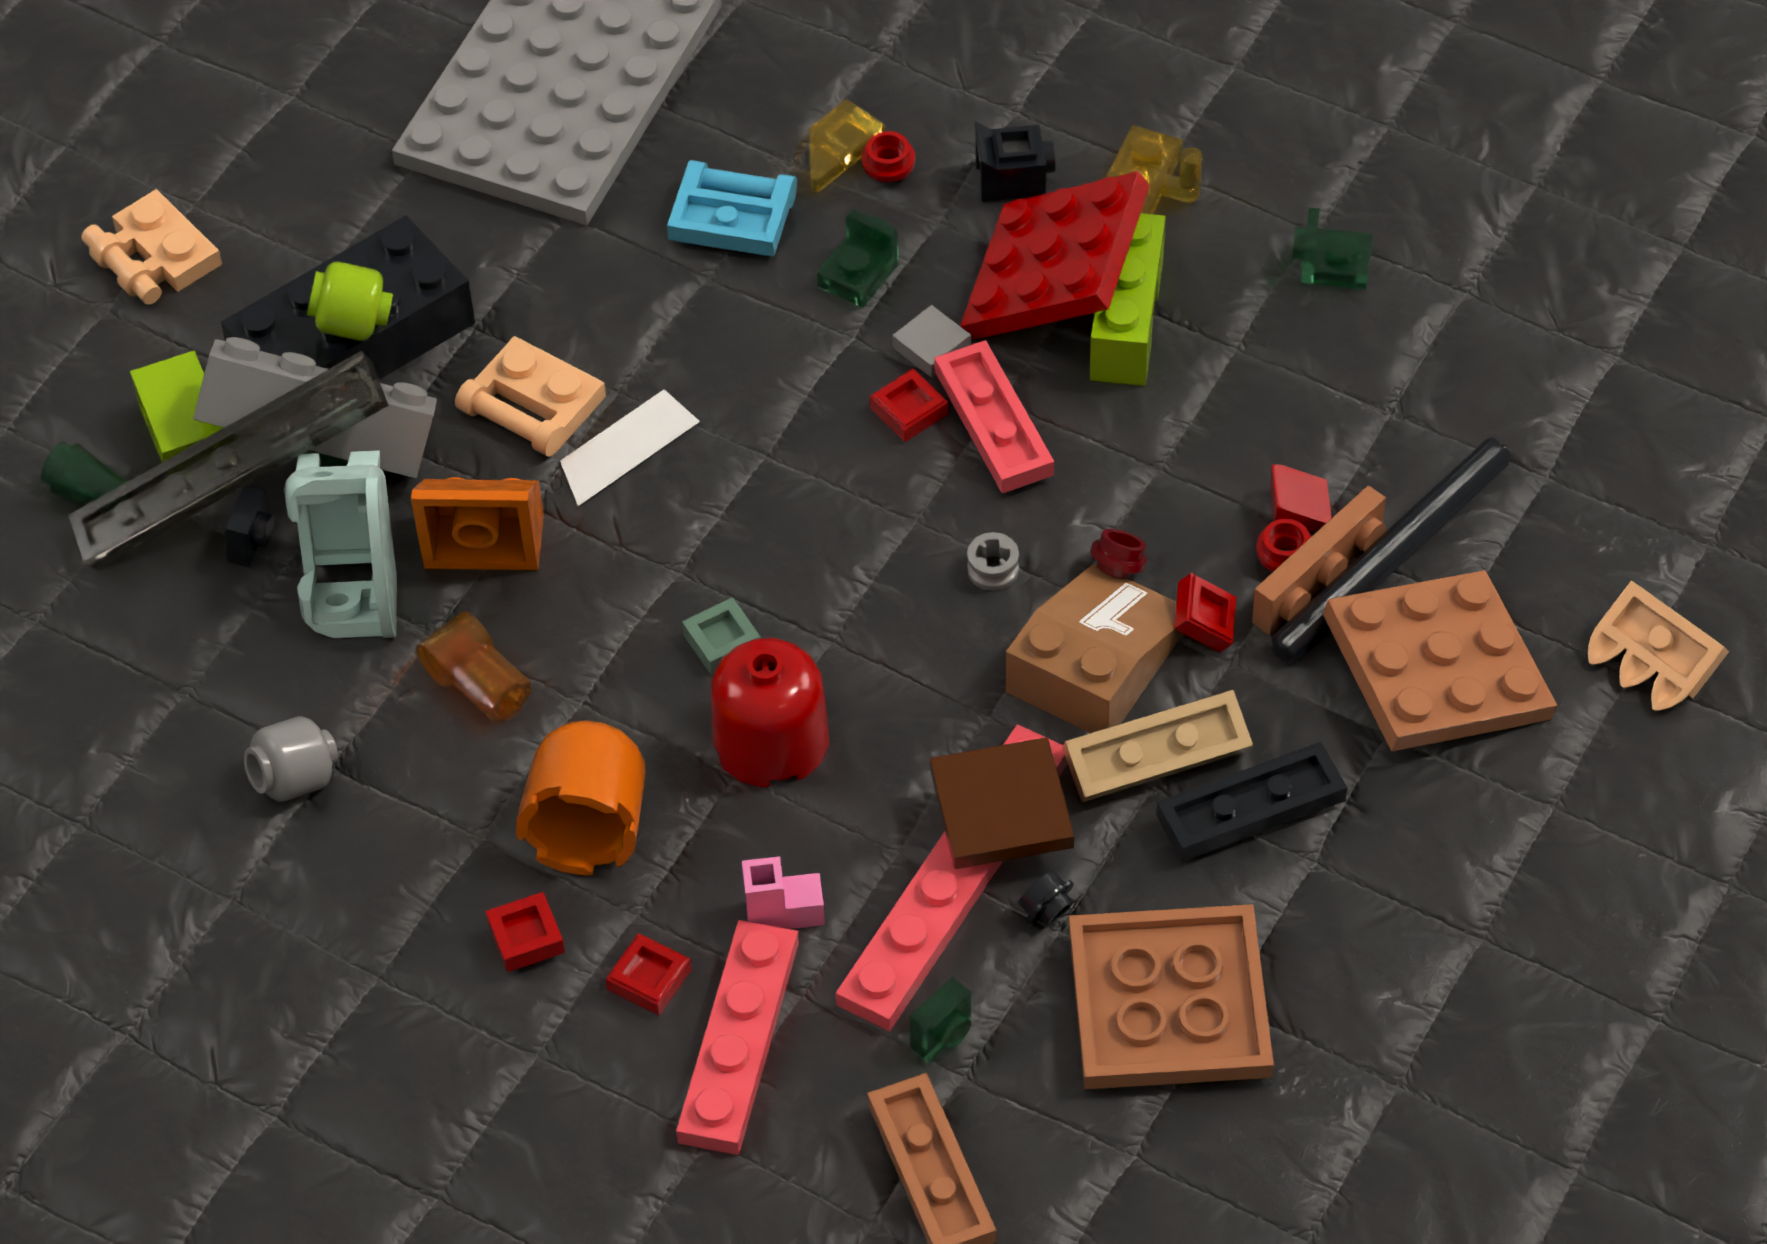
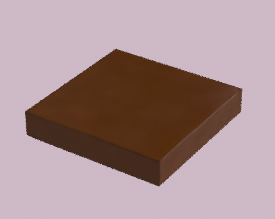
[930,737,1074,869]

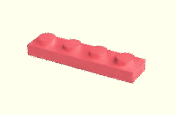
[676,920,799,1155]

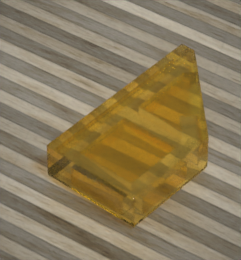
[809,99,886,193]

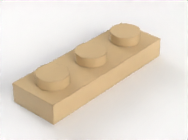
[1062,690,1253,802]

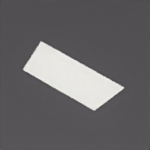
[560,389,700,506]

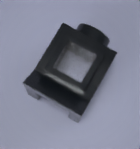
[975,121,1056,202]

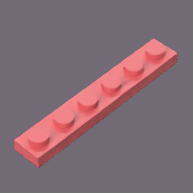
[836,724,1068,1032]

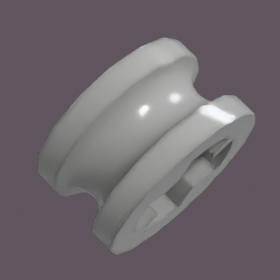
[967,532,1019,591]

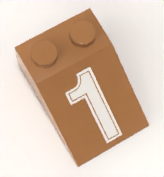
[1006,563,1183,733]

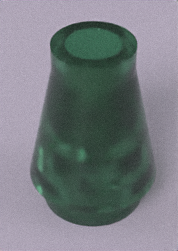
[41,442,131,512]

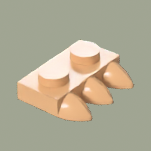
[1588,580,1729,711]

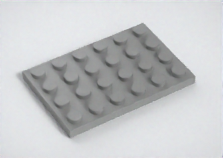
[392,0,722,226]

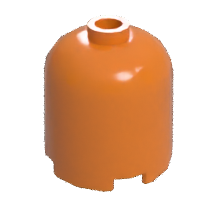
[516,720,645,876]

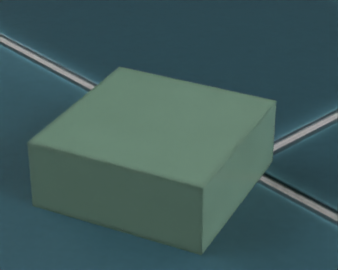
[682,597,761,676]

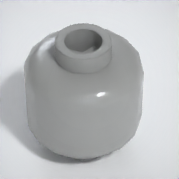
[244,716,338,802]

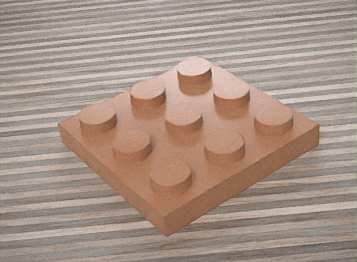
[1323,570,1558,752]
[1069,904,1274,1089]

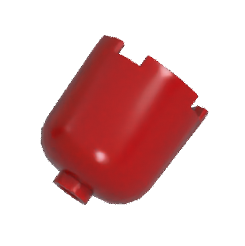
[711,638,829,788]

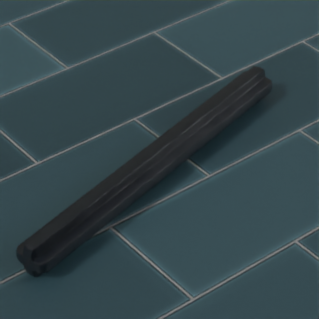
[1271,437,1511,664]

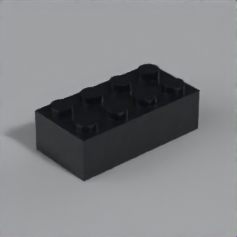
[221,215,475,382]

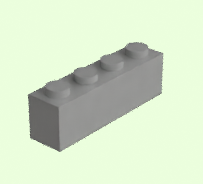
[193,337,437,479]

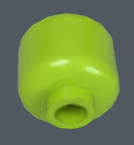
[307,262,393,341]

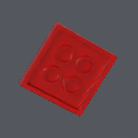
[960,171,1150,340]

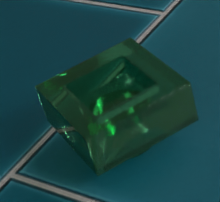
[909,977,971,1062]

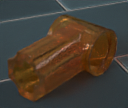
[416,611,532,722]

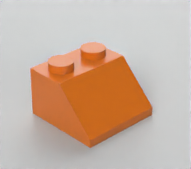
[411,477,544,570]

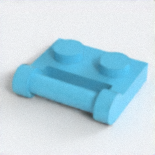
[667,160,797,257]

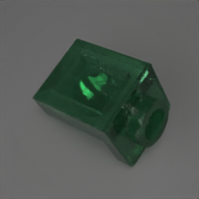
[1292,207,1373,290]
[816,209,899,308]

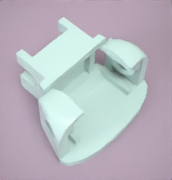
[284,450,397,638]

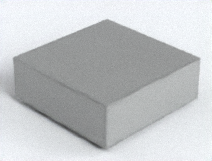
[892,305,971,378]

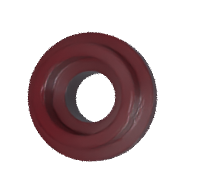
[1090,529,1147,578]

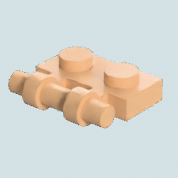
[81,189,222,305]

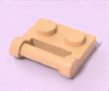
[455,336,606,457]

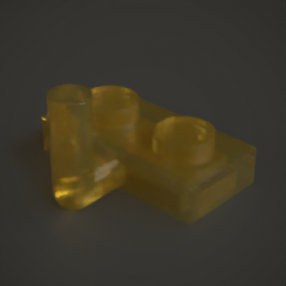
[1106,125,1202,214]

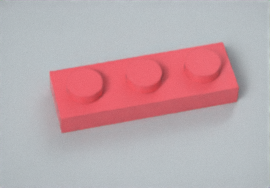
[934,340,1054,494]

